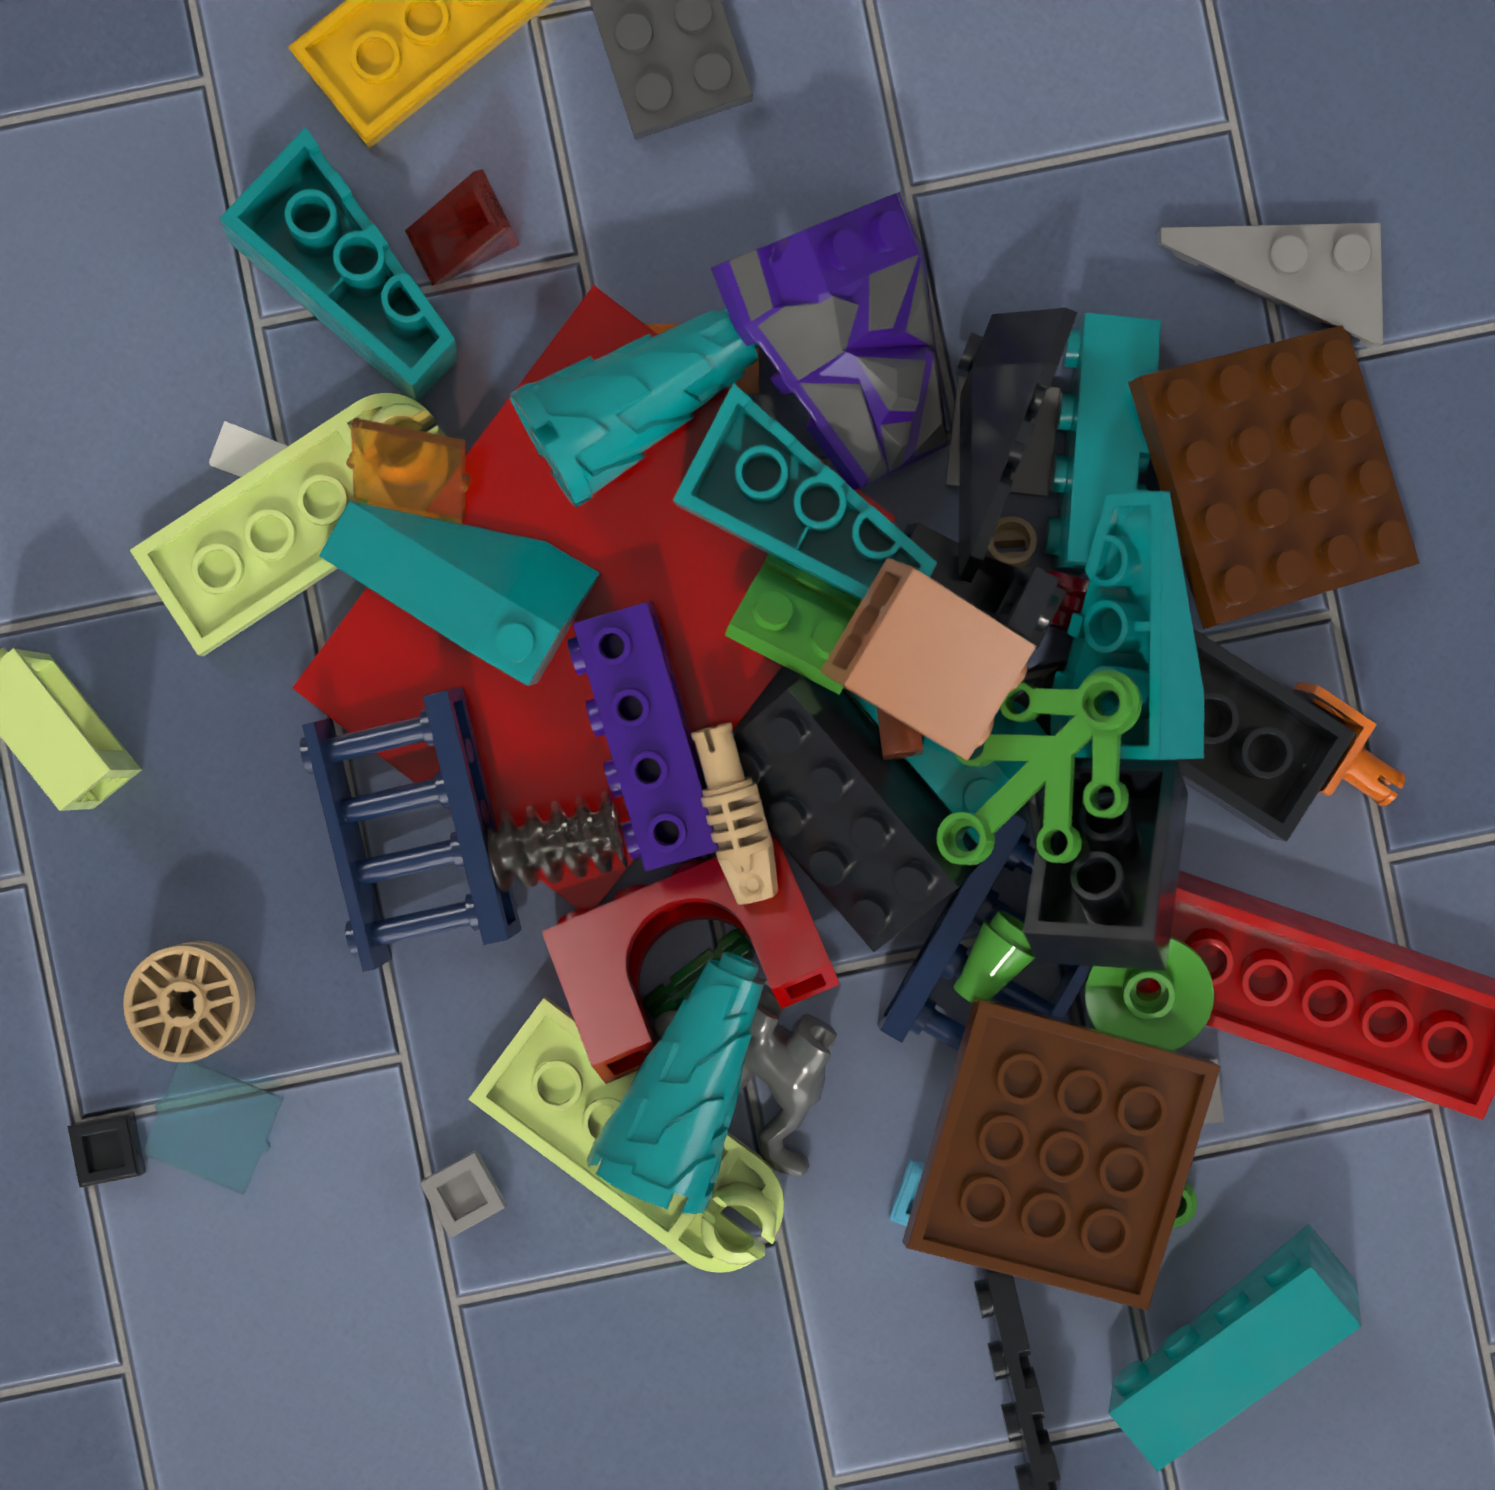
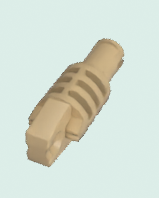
[691,722,778,905]

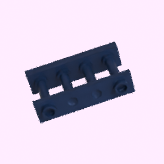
[300,686,522,972]
[877,814,1092,1051]

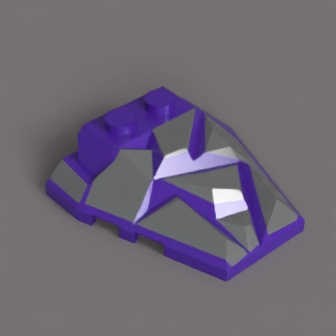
[711,191,948,490]

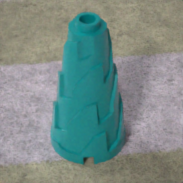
[509,308,760,508]
[587,952,764,1214]

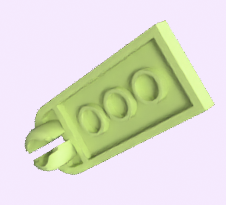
[130,393,453,656]
[468,996,784,1273]

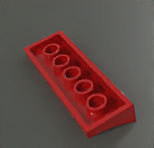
[1136,870,1495,1120]

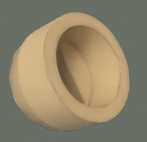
[986,516,1037,568]

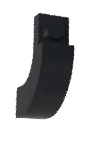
[903,522,1067,649]

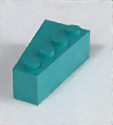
[219,127,458,403]
[1044,313,1161,574]
[673,383,937,601]
[1108,1224,1362,1472]

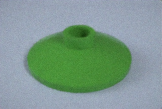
[1085,937,1214,1051]

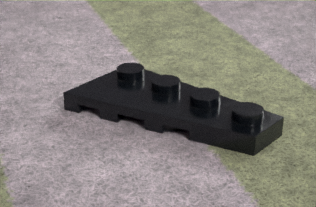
[974,1268,1060,1490]

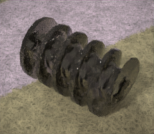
[488,791,628,892]

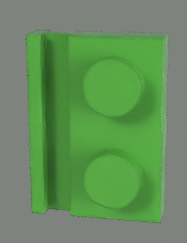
[725,554,861,695]

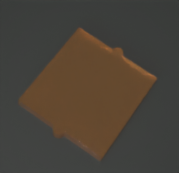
[346,417,471,524]

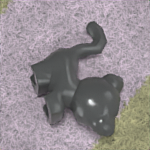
[653,984,837,1177]

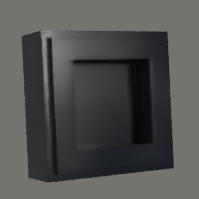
[67,1111,146,1188]

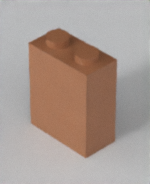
[820,558,1036,761]

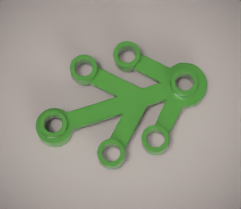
[937,670,1142,865]

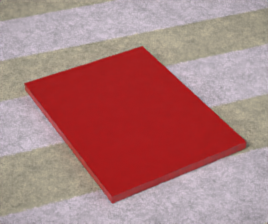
[292,285,897,911]

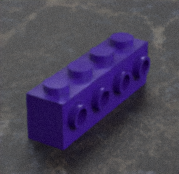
[568,601,720,871]

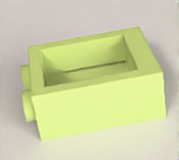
[0,648,142,811]

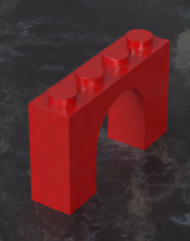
[542,833,840,1084]

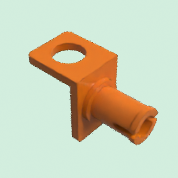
[1293,682,1406,807]

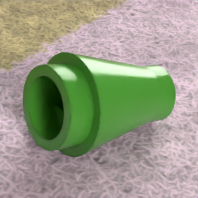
[953,910,1036,1003]

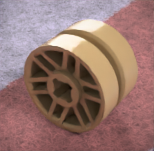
[123,940,256,1062]

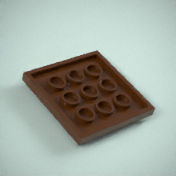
[1128,325,1420,629]
[902,996,1221,1310]

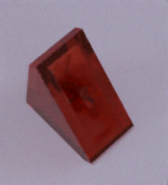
[405,169,519,286]

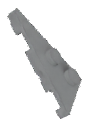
[1157,223,1383,348]

